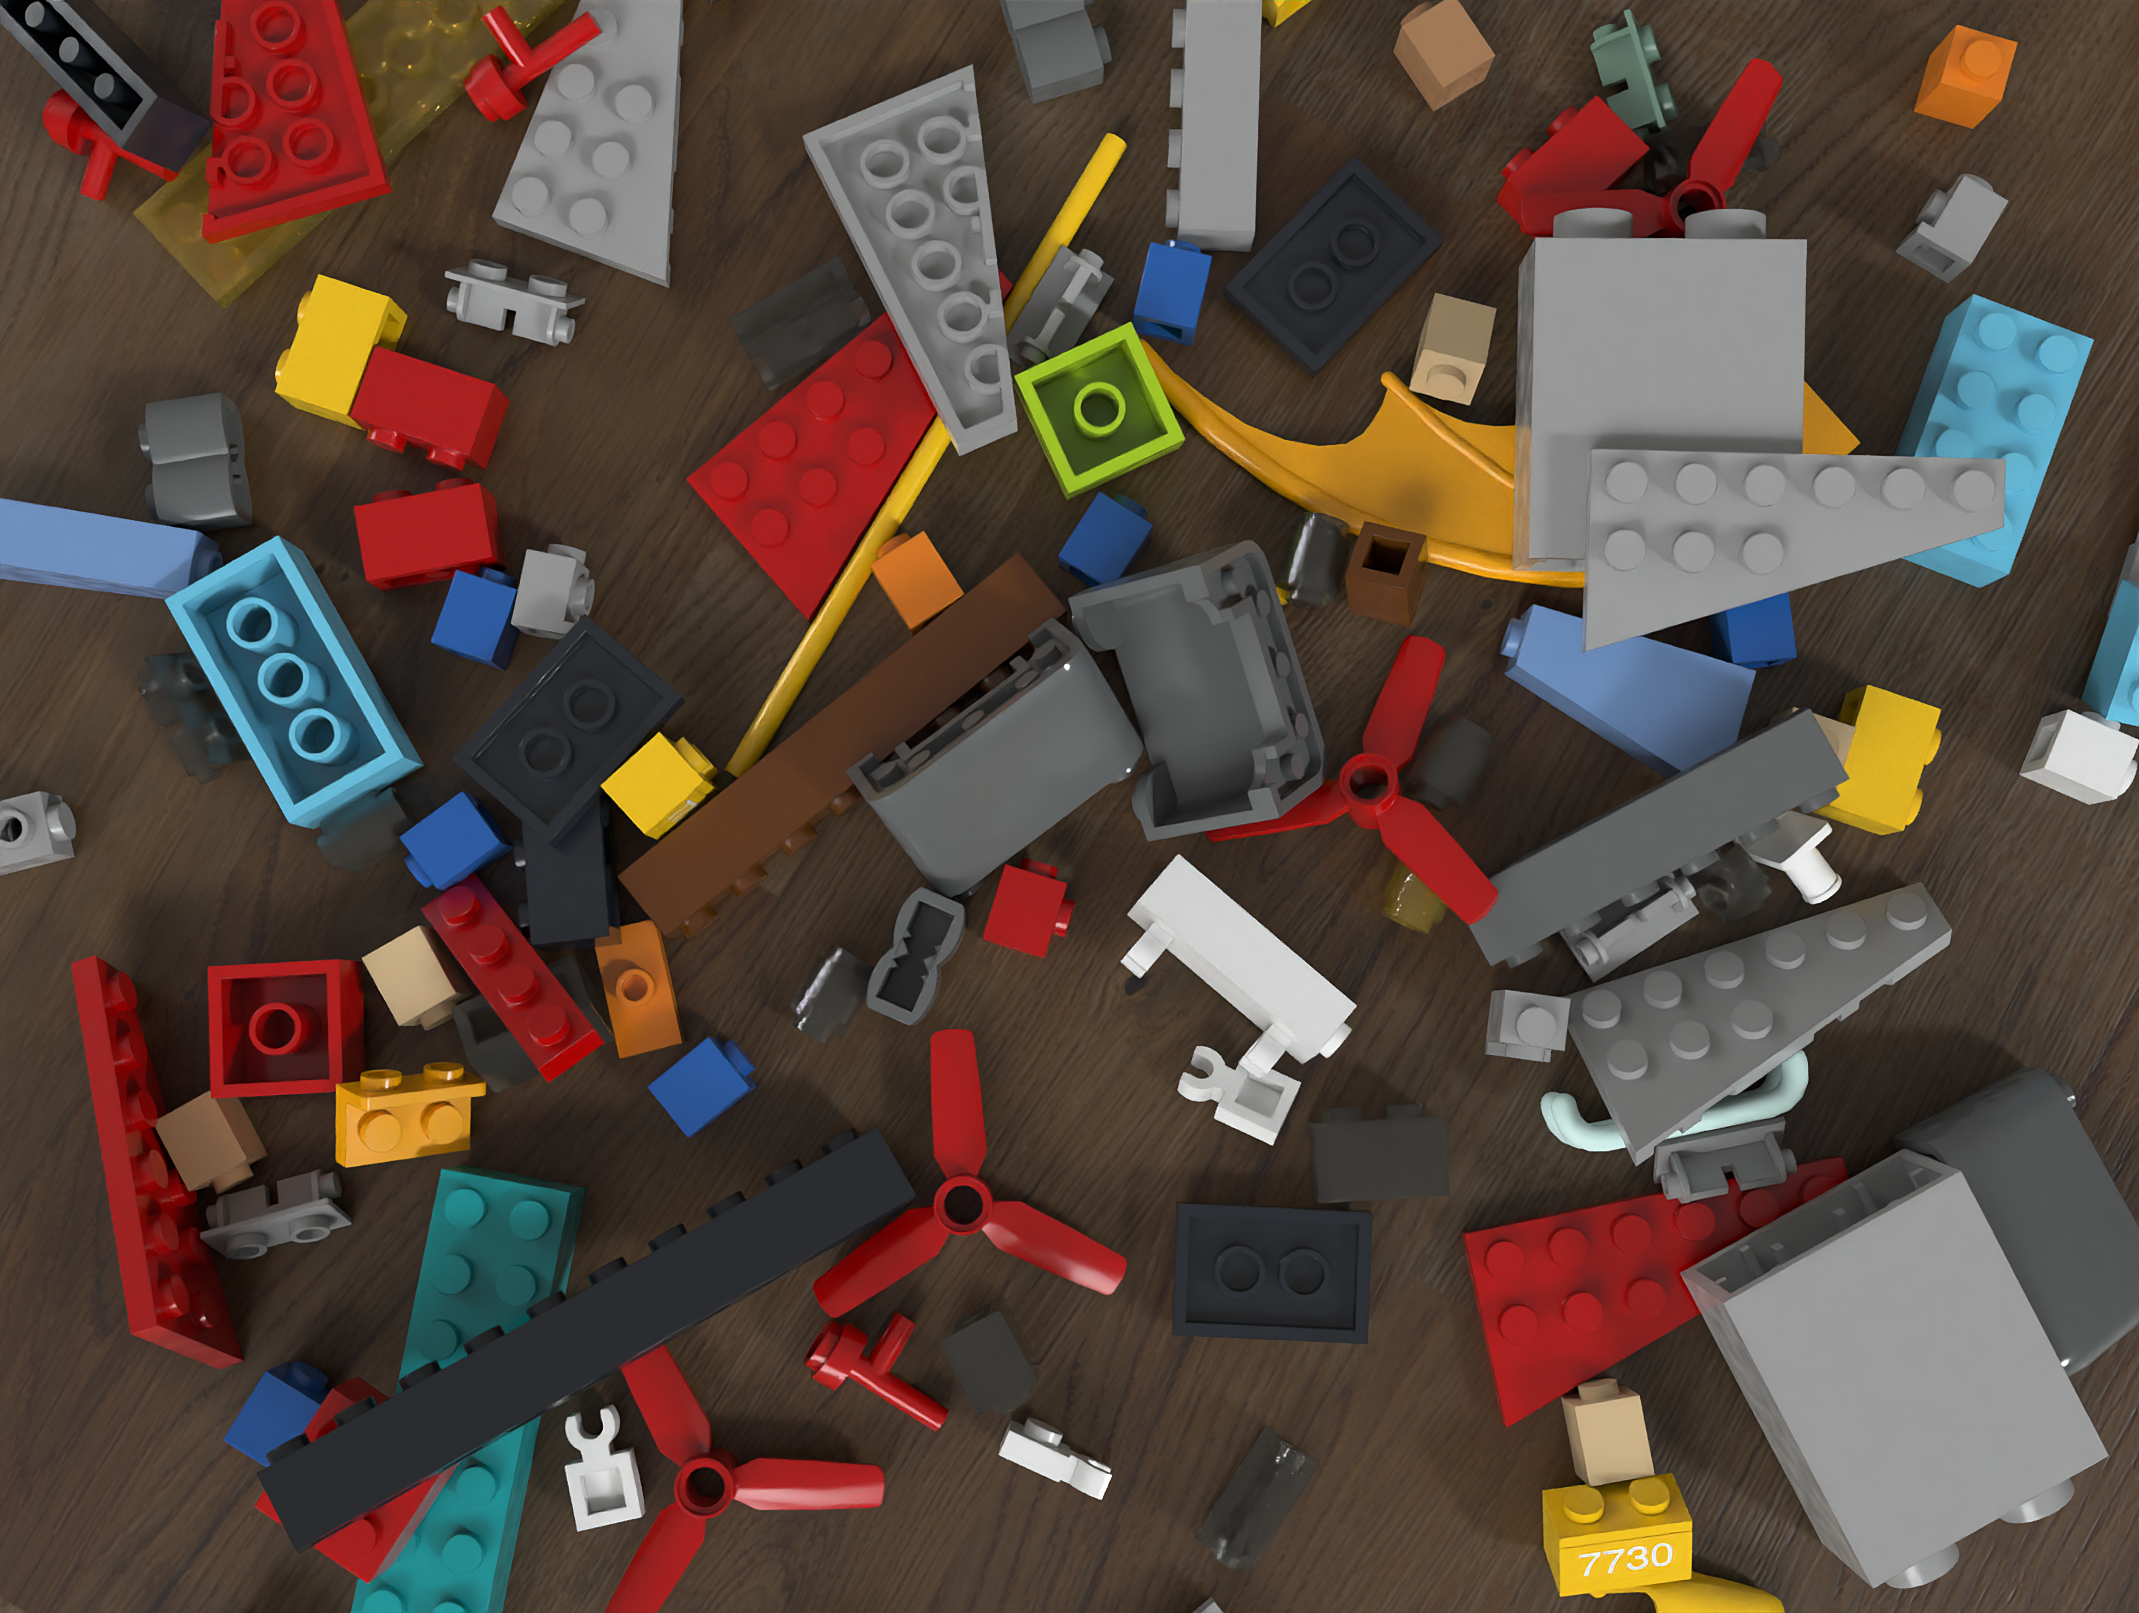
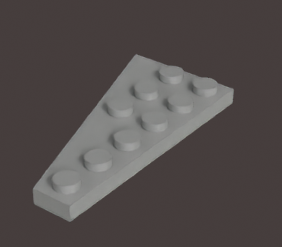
[492,0,684,288]
[803,64,1018,456]
[1582,449,2006,653]
[1563,882,1952,1166]

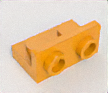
[336,1062,486,1168]

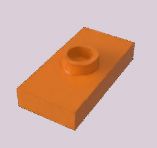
[595,919,686,1058]

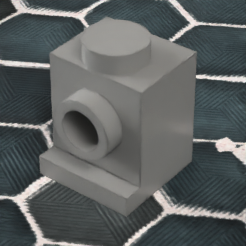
[1895,174,2008,283]
[511,544,595,641]
[0,791,76,875]
[1484,990,1571,1063]

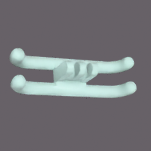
[1541,1050,1809,1151]

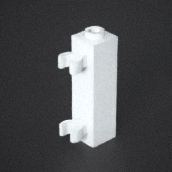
[1120,854,1357,1079]

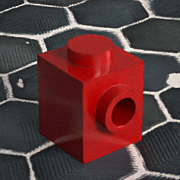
[982,858,1076,959]

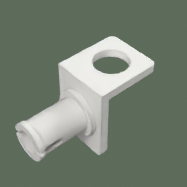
[1732,810,1842,904]

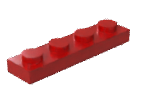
[420,872,604,1083]

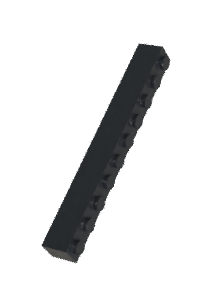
[256,1127,916,1554]

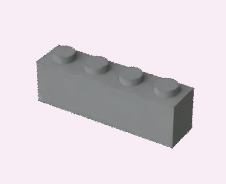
[1165,0,1262,252]

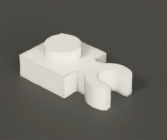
[1177,1046,1301,1146]
[565,1404,647,1531]
[999,1418,1112,1500]

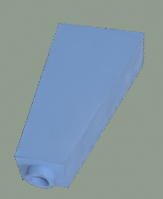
[0,498,223,599]
[1500,604,1756,779]

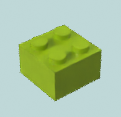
[1014,322,1185,500]

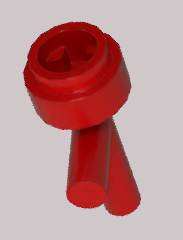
[463,4,603,122]
[42,89,181,201]
[803,1312,949,1432]

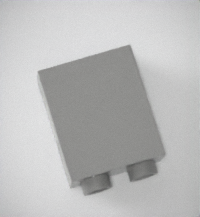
[1512,208,1807,572]
[1680,1148,2109,1589]

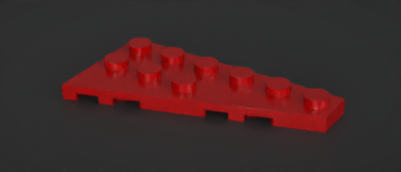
[202,0,393,244]
[686,269,1013,624]
[71,955,244,1369]
[1461,1155,1848,1428]

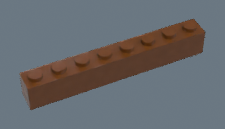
[617,552,1067,939]

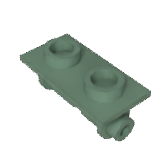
[1590,9,1679,145]

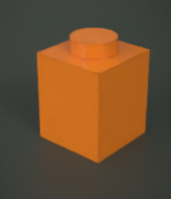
[1914,25,2018,129]
[870,531,965,636]

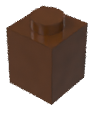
[1345,521,1429,627]

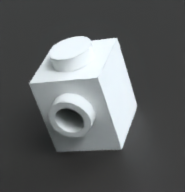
[2019,709,2139,805]

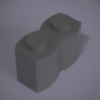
[999,0,1111,105]
[138,392,252,533]
[867,887,967,1026]

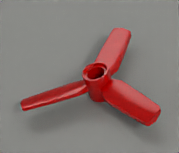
[1517,58,1783,239]
[1204,635,1498,925]
[813,1028,1127,1318]
[604,1344,886,1613]

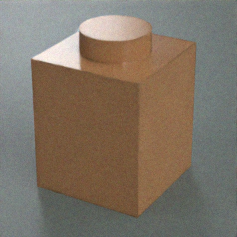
[1393,0,1495,112]
[155,1090,268,1194]

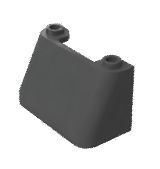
[1068,540,1328,842]
[845,617,1144,898]
[1891,1066,2139,1377]

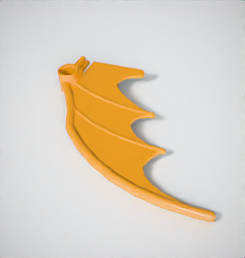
[1139,338,1870,588]

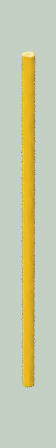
[724,133,1127,778]

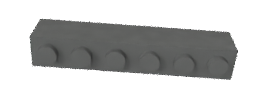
[1468,707,1850,968]

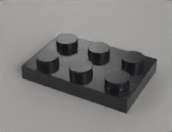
[1223,156,1444,379]
[451,614,685,848]
[1171,1202,1372,1344]

